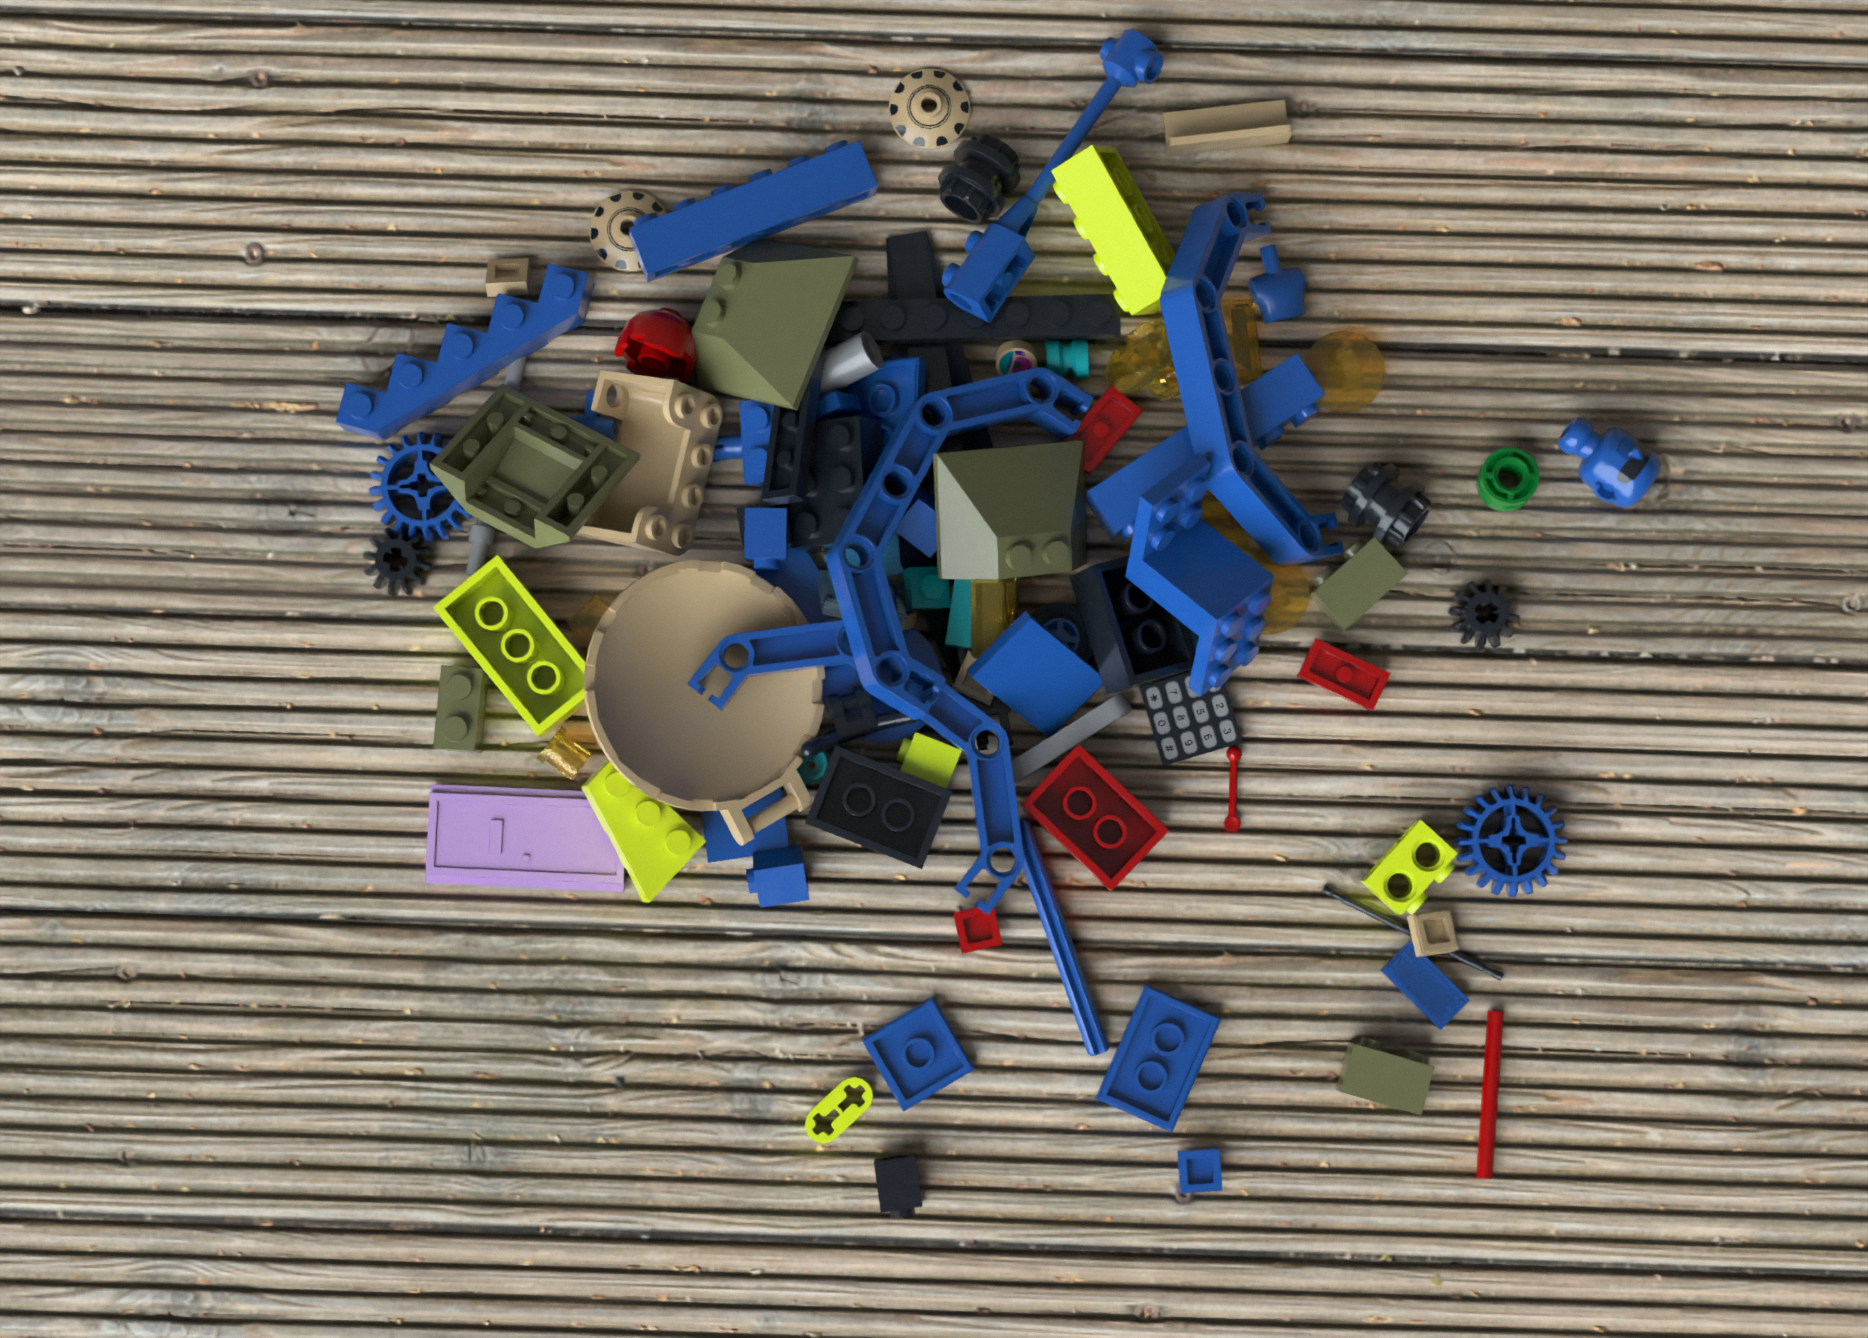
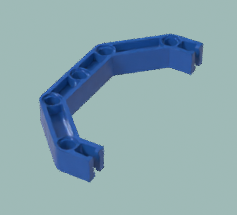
[1160,193,1344,566]
[827,368,1094,720]
[687,620,1024,915]

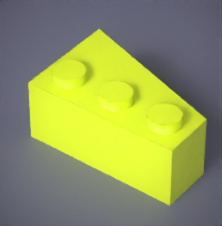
[581,758,706,903]

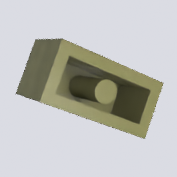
[1309,538,1408,632]
[433,665,489,754]
[1336,1037,1435,1115]

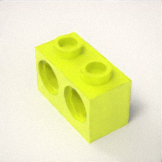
[1360,820,1458,915]

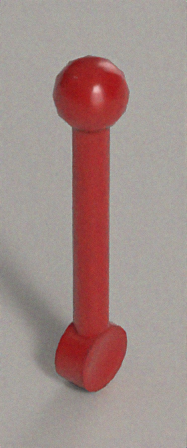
[1223,745,1242,832]

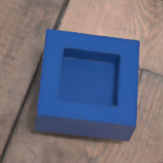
[816,389,863,421]
[1177,1147,1223,1193]

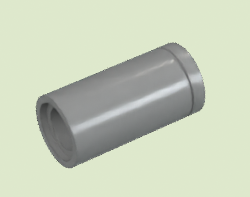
[819,331,884,395]

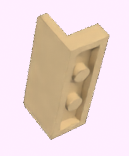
[1162,99,1293,156]

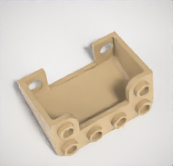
[576,370,723,556]

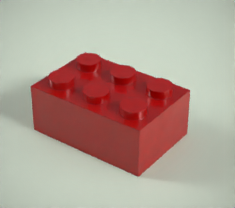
[1020,744,1170,891]

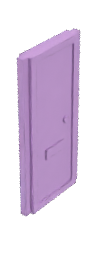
[425,784,626,892]

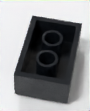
[789,415,885,553]
[1069,556,1195,695]
[805,745,952,869]

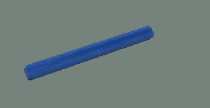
[1019,818,1109,1056]

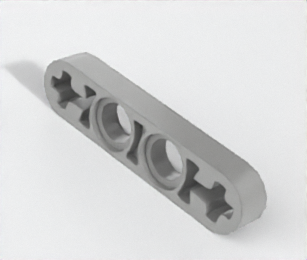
[1011,692,1133,784]

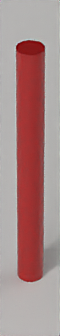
[1476,1010,1504,1179]

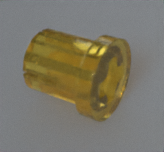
[537,726,592,780]

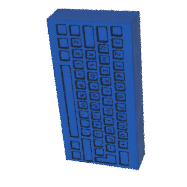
[1380,941,1470,1030]

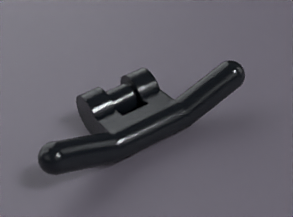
[800,684,918,758]

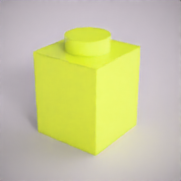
[896,732,962,789]

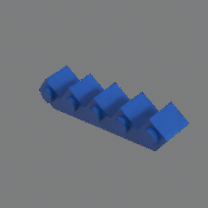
[336,263,595,441]

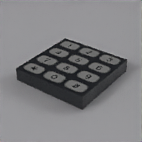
[1139,672,1242,766]

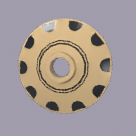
[889,69,970,150]
[589,191,667,272]

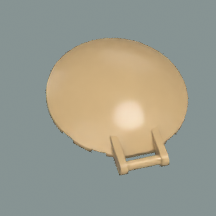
[584,559,825,846]

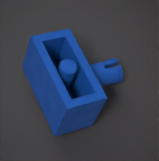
[712,400,774,488]

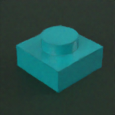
[903,567,951,611]

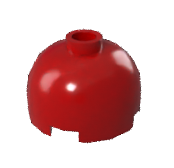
[614,307,697,383]

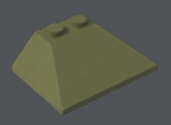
[691,238,859,410]
[430,383,640,549]
[933,440,1087,579]

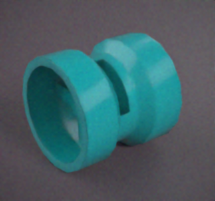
[1045,339,1089,380]

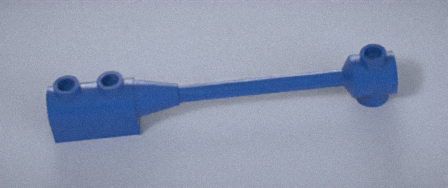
[942,29,1163,323]

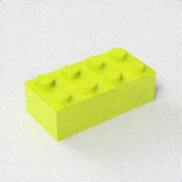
[1051,145,1176,315]
[433,555,586,738]

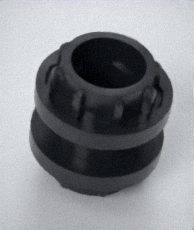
[938,134,1021,223]
[1341,462,1431,547]

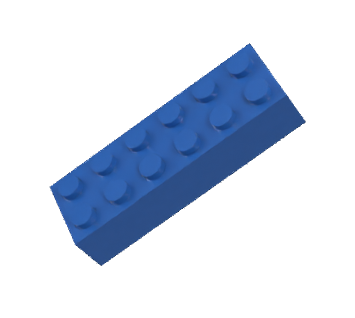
[1085,353,1325,542]

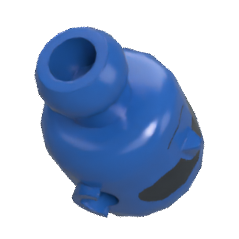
[1558,417,1661,508]

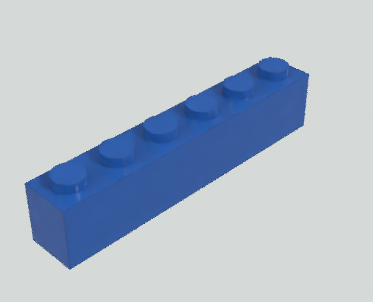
[629,140,878,283]

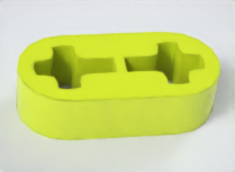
[805,1076,873,1143]

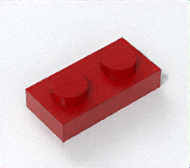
[1065,385,1143,475]
[1297,638,1391,711]

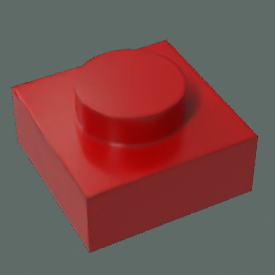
[953,907,1003,954]

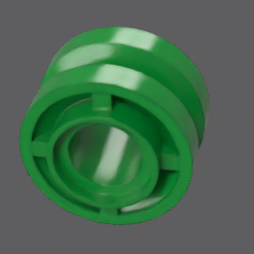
[1476,448,1539,512]

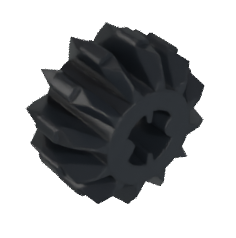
[363,526,434,596]
[1448,579,1520,650]

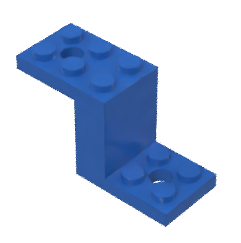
[1125,453,1274,697]

